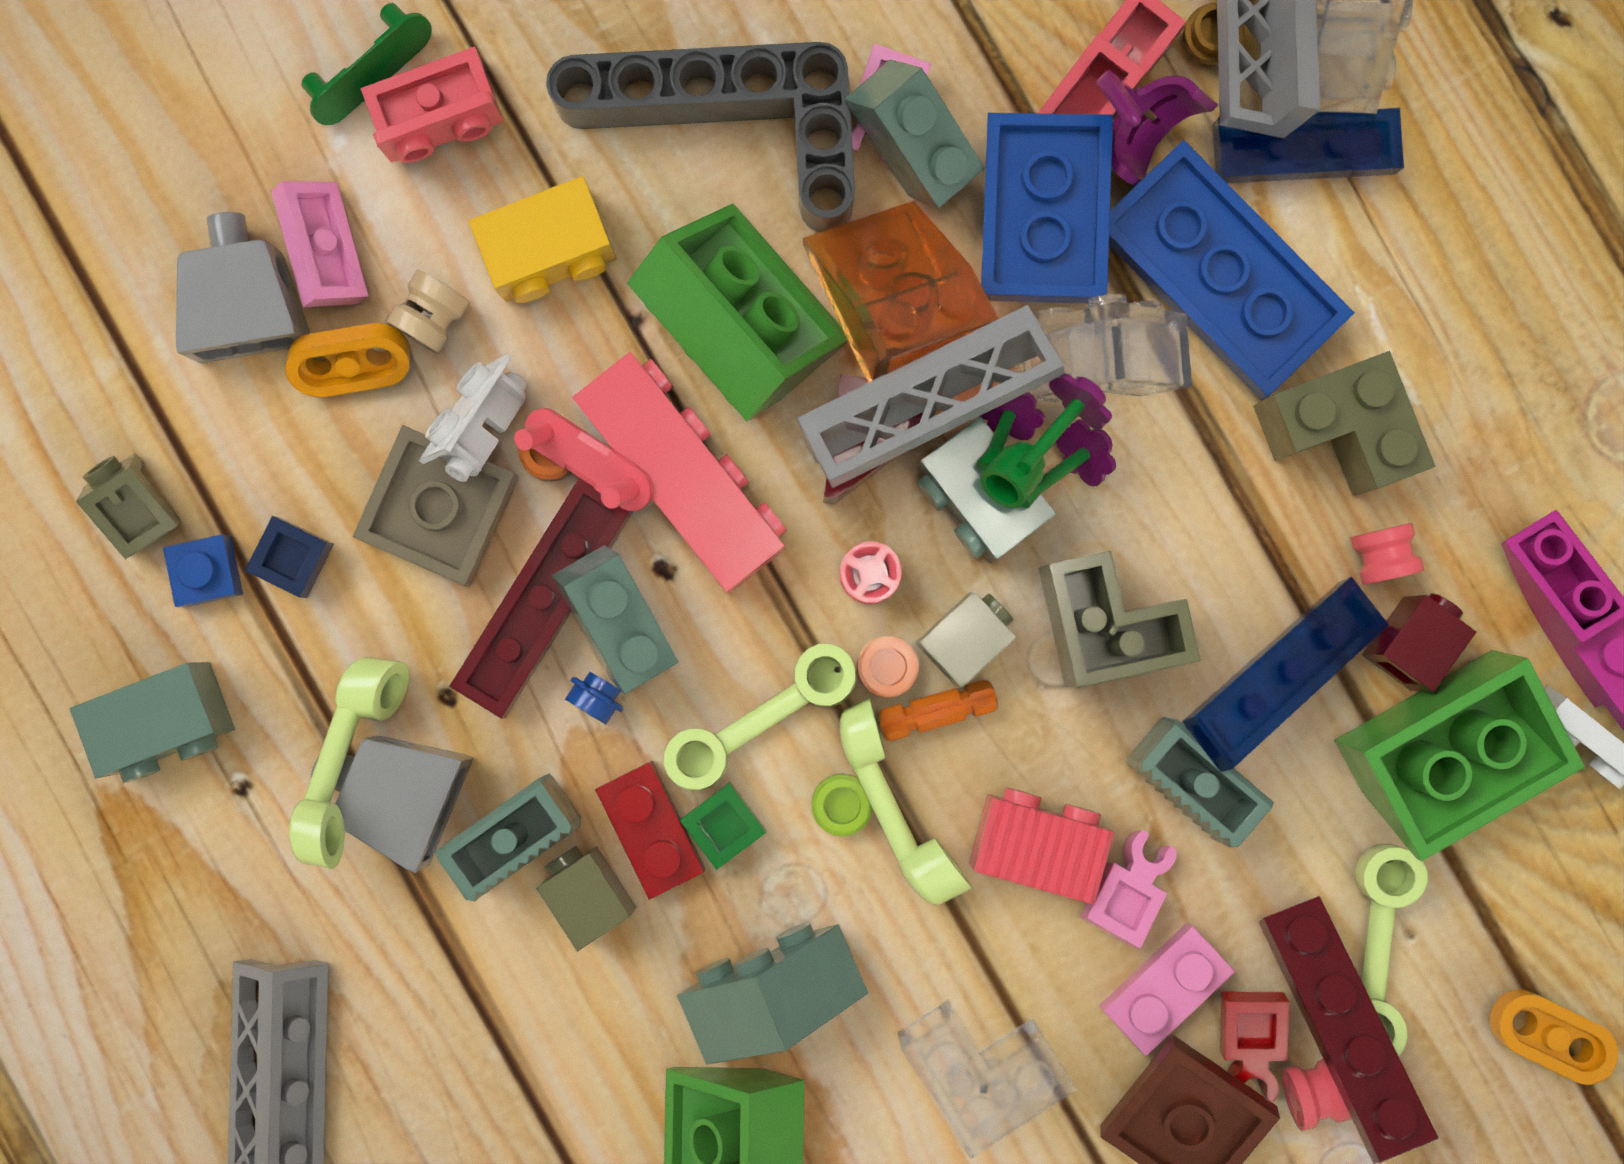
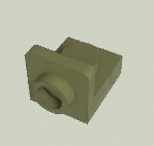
[76,453,180,560]

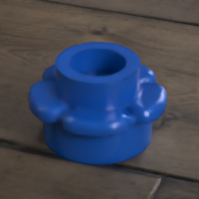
[565,671,623,725]

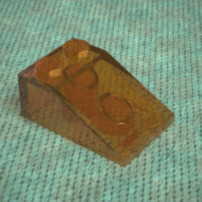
[803,201,998,383]

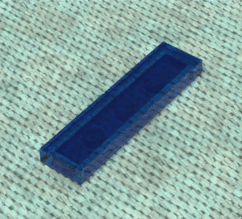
[1182,576,1389,772]

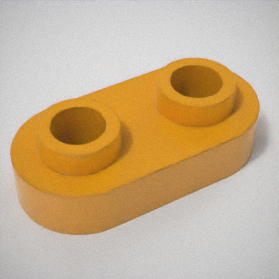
[285,323,411,397]
[1490,990,1618,1085]

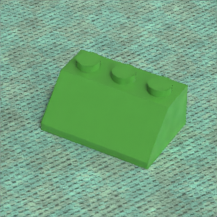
[627,203,851,421]
[1334,650,1585,861]
[664,1067,804,1164]

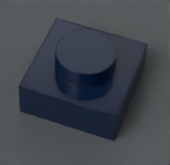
[245,516,334,598]

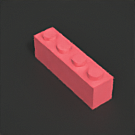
[572,351,787,594]

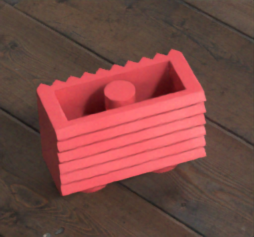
[969,787,1114,905]

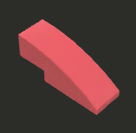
[1037,0,1186,118]

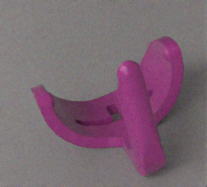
[1096,70,1218,186]

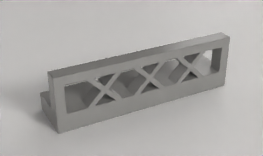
[1217,0,1320,138]
[797,305,1064,488]
[228,959,328,1164]

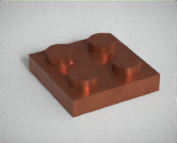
[1100,1035,1280,1164]

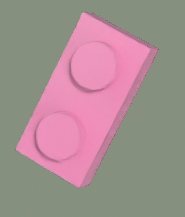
[271,181,369,308]
[1099,922,1235,1056]

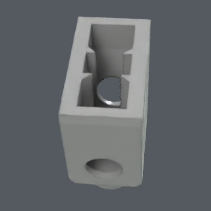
[176,212,310,364]
[311,736,474,873]

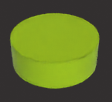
[812,773,873,836]

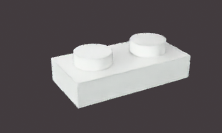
[1545,685,1624,789]

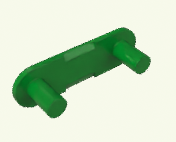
[301,3,432,125]

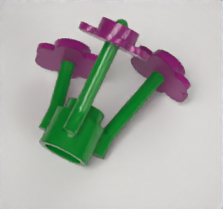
[977,373,1116,509]

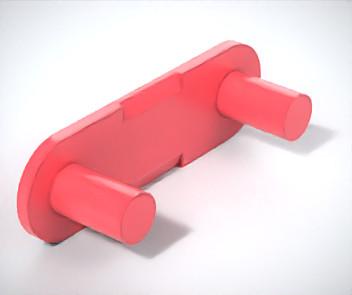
[514,408,653,511]

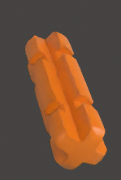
[878,680,998,741]

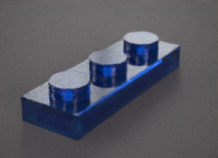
[1212,108,1404,183]

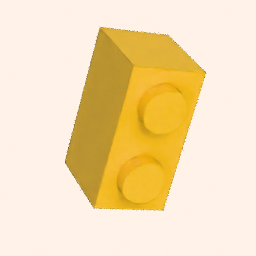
[468,176,617,303]

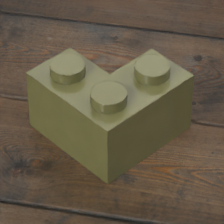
[1253,351,1436,496]
[1039,551,1201,688]

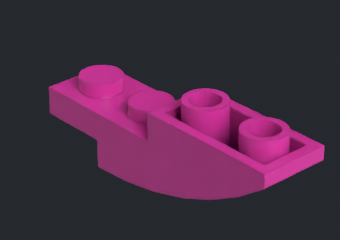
[1501,509,1624,731]

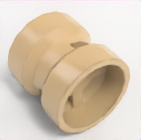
[385,269,470,354]

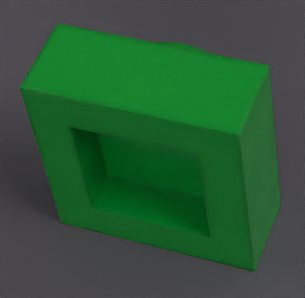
[680,781,767,870]

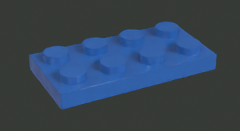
[1109,140,1355,401]

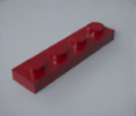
[449,478,634,719]
[1259,896,1439,1164]

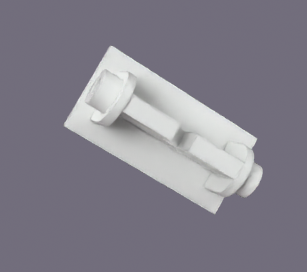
[418,354,527,482]

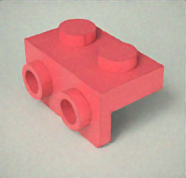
[360,46,504,163]

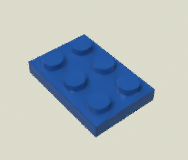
[980,113,1113,304]

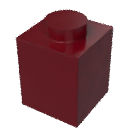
[1362,593,1477,692]

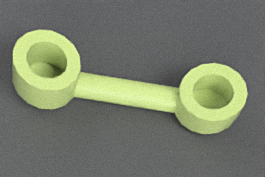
[664,644,856,790]
[289,656,409,869]
[839,698,973,905]
[1355,844,1428,1056]

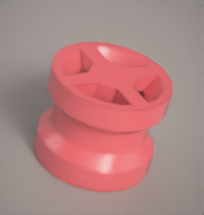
[1350,523,1425,585]
[839,541,902,604]
[1281,1059,1352,1131]

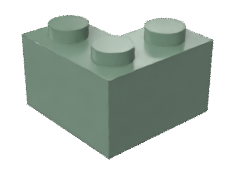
[677,922,868,1065]

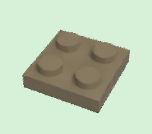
[352,425,519,587]

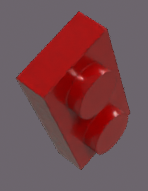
[595,761,706,900]

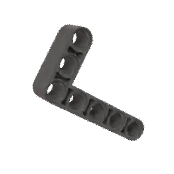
[546,42,855,234]

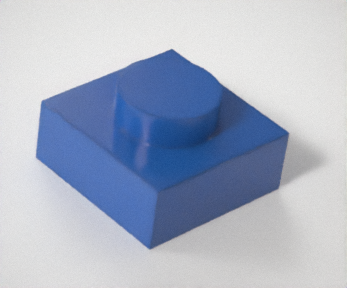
[163,534,243,608]

